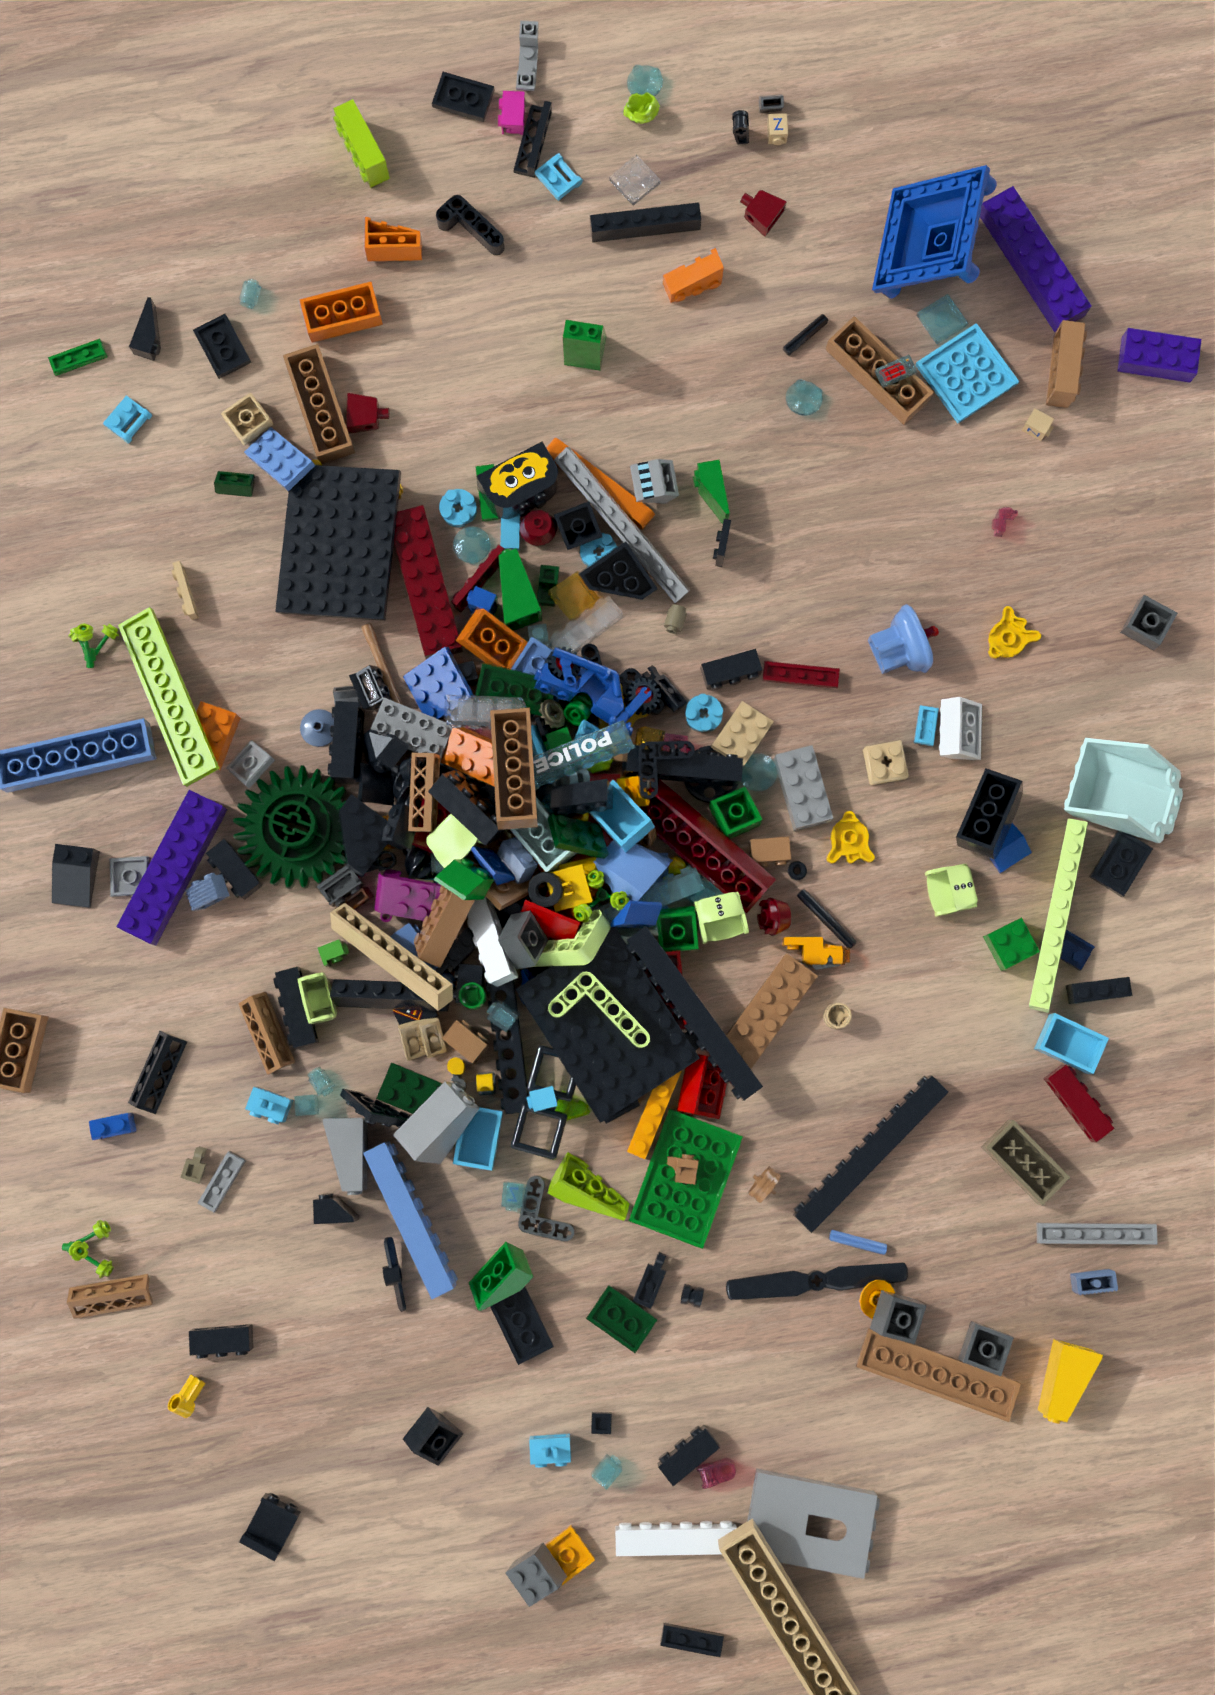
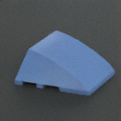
[594,840,673,901]

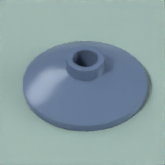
[300,709,334,747]

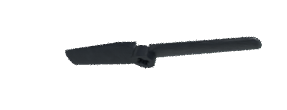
[726,1263,908,1300]

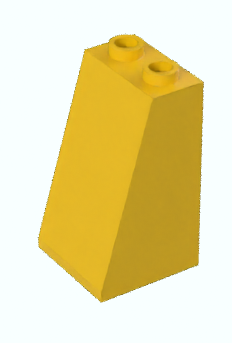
[1038,1339,1103,1424]

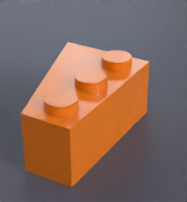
[365,217,422,261]
[663,248,724,303]

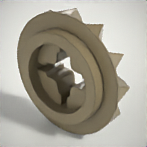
[539,699,565,729]

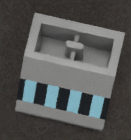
[630,459,679,504]

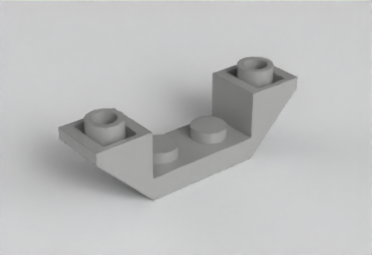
[516,21,539,91]

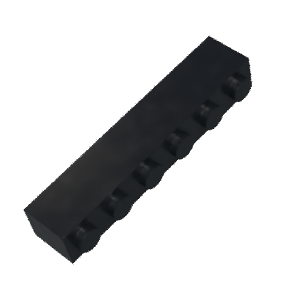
[590,202,702,243]
[330,979,450,1012]

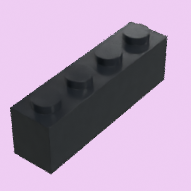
[273,966,319,1049]

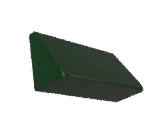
[214,471,255,497]

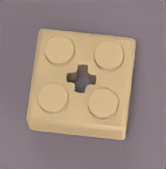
[221,393,274,445]
[863,740,909,785]

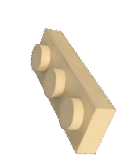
[171,561,199,620]

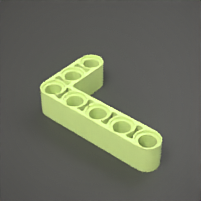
[532,910,611,967]
[548,972,650,1048]

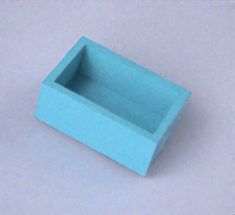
[588,780,655,853]
[1034,1013,1109,1074]
[453,1107,504,1171]

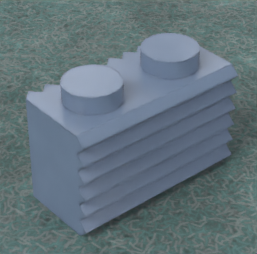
[497,837,538,884]
[185,873,230,911]
[1070,1269,1118,1296]

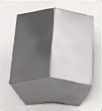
[758,94,784,113]
[333,686,360,703]

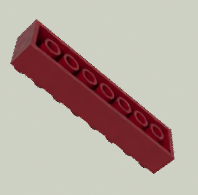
[394,505,463,659]
[639,779,776,913]

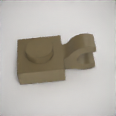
[180,1146,207,1184]

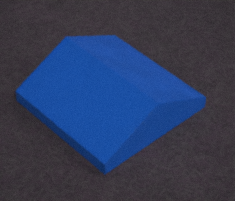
[990,823,1032,873]
[471,846,516,885]
[610,901,662,928]

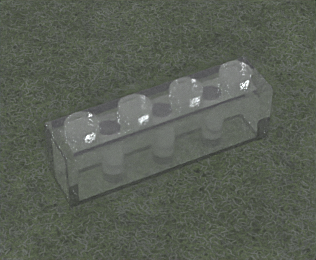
[549,596,623,654]

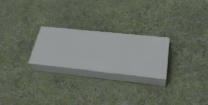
[198,1151,246,1213]

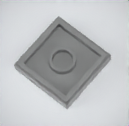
[226,740,275,788]
[110,856,149,897]

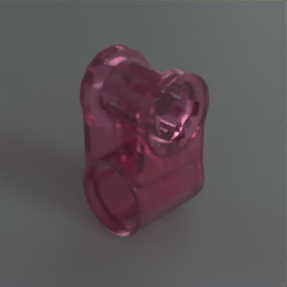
[696,1458,736,1489]

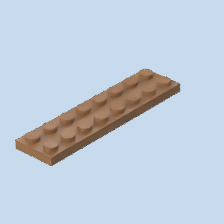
[856,1328,1021,1422]

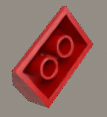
[521,900,581,940]
[677,1054,727,1120]

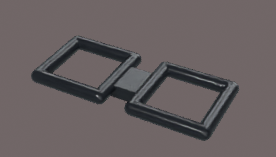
[511,1045,576,1160]

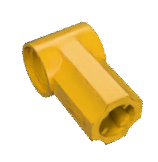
[168,1375,206,1418]

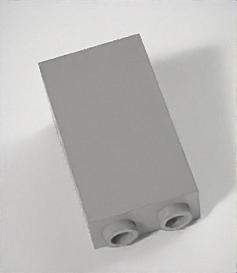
[394,1082,480,1164]
[323,1118,368,1195]

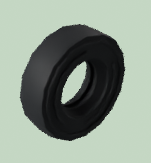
[528,872,564,907]

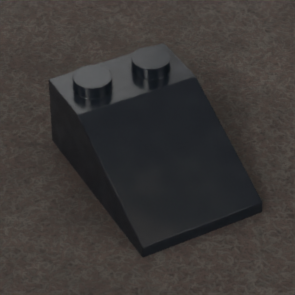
[52,844,100,908]

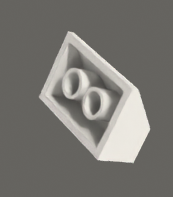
[939,697,982,760]

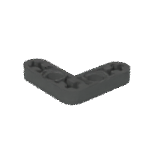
[518,1175,574,1241]

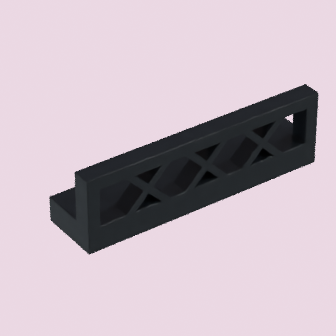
[513,101,552,178]
[128,1031,187,1114]

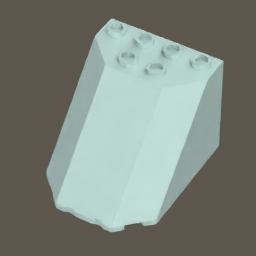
[1064,738,1183,843]

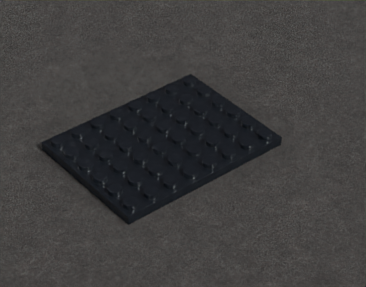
[275,465,401,621]
[515,927,700,1123]

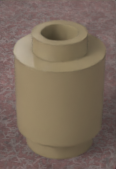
[664,604,687,634]

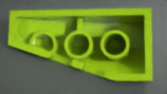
[547,1152,630,1221]

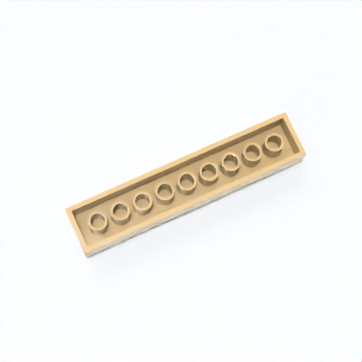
[718,1519,860,1695]

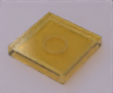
[548,571,601,622]

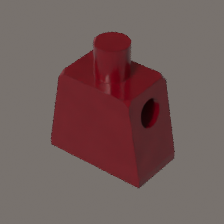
[740,190,787,237]
[347,393,390,434]

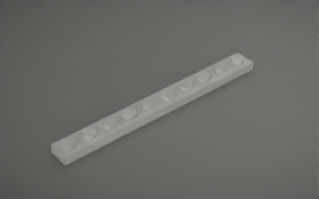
[554,447,690,603]

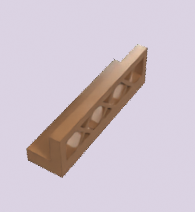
[408,753,440,833]
[238,992,295,1075]
[67,1274,153,1319]

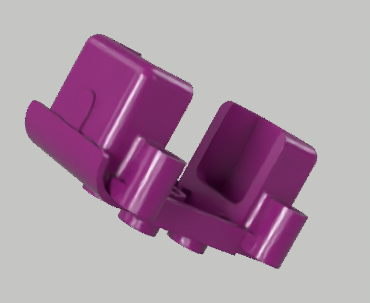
[374,869,441,922]

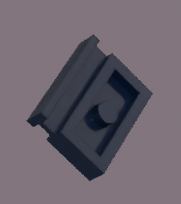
[1060,929,1095,971]

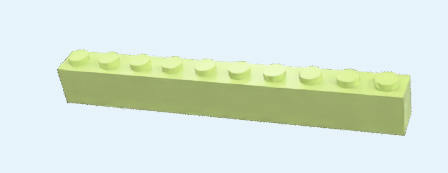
[1029,818,1088,1013]

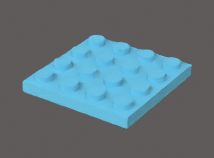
[915,323,1019,424]

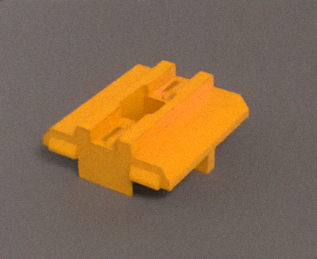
[617,776,650,807]

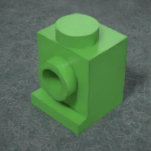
[318,939,350,967]

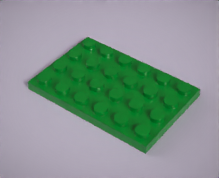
[629,1109,743,1249]

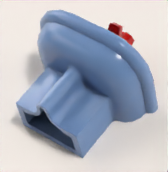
[868,604,939,674]

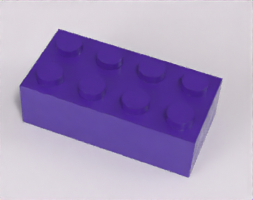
[1117,328,1202,383]

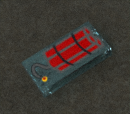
[875,355,917,388]

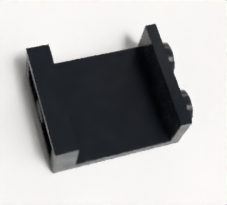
[239,1493,301,1562]

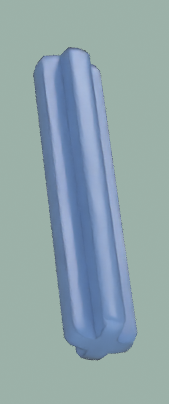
[829,1230,887,1255]

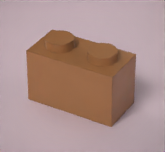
[749,837,791,867]

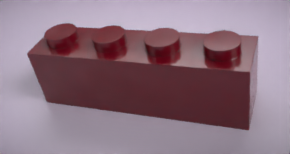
[1043,1065,1115,1143]

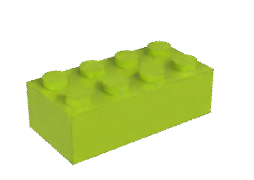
[333,99,390,188]

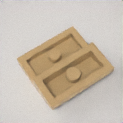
[398,1018,447,1061]

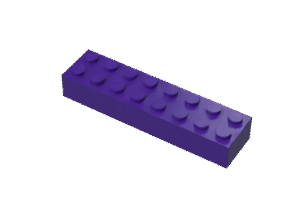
[980,186,1092,333]
[116,790,228,946]

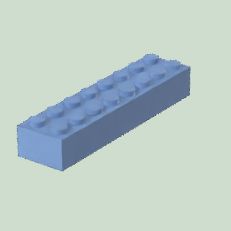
[0,718,157,793]
[363,1141,458,1299]

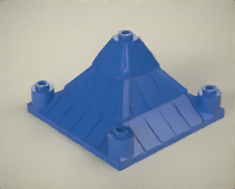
[872,165,997,299]

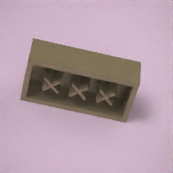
[981,1120,1070,1206]

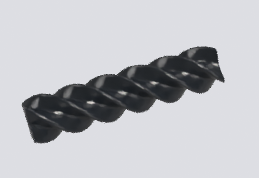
[390,765,433,880]

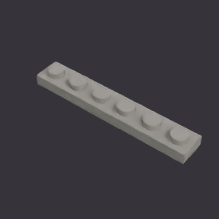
[1036,1223,1157,1245]

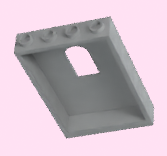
[747,1468,880,1579]

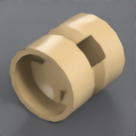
[823,1003,852,1029]

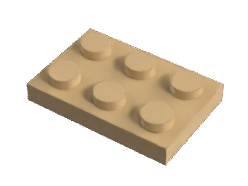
[711,701,774,767]

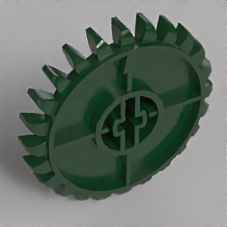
[233,765,346,889]

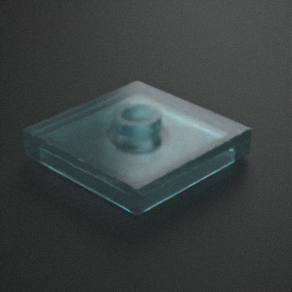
[916,294,968,344]

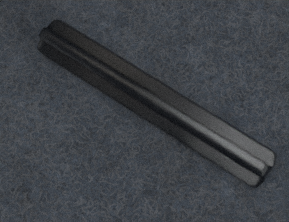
[797,889,857,949]

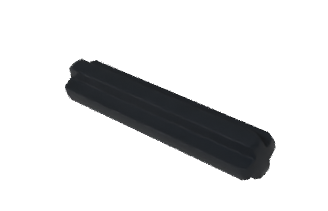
[783,314,828,355]

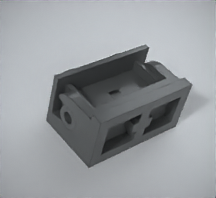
[317,866,364,907]

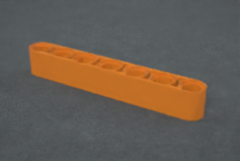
[546,438,655,530]

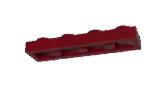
[451,544,505,612]
[762,661,840,689]

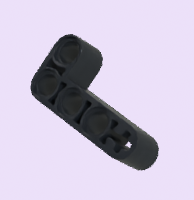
[436,195,505,255]

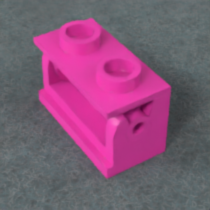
[498,91,525,135]

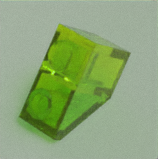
[555,1090,591,1120]

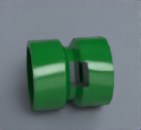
[564,692,593,726]
[459,983,486,1009]

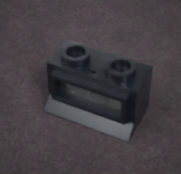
[349,665,392,710]

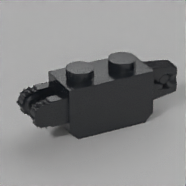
[435,928,477,976]

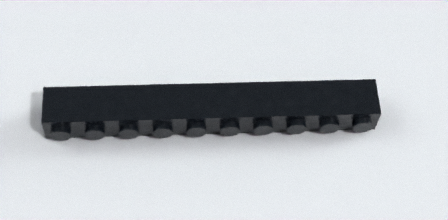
[626,926,763,1101]
[793,1075,948,1233]

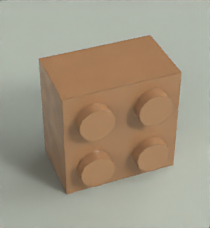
[442,1020,489,1064]

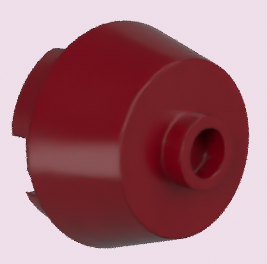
[520,510,557,546]
[757,897,791,936]

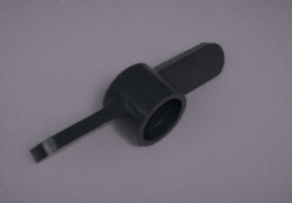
[382,1237,406,1312]

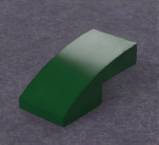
[537,565,559,607]

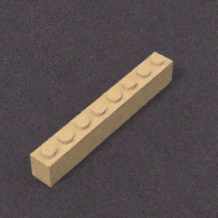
[330,903,453,1011]

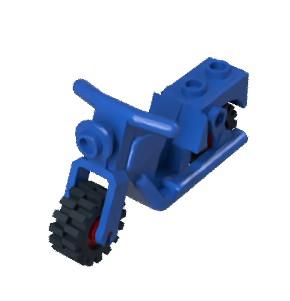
[534,647,661,740]

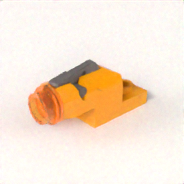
[782,937,850,970]

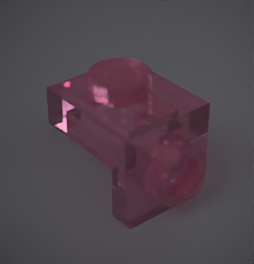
[992,507,1018,537]

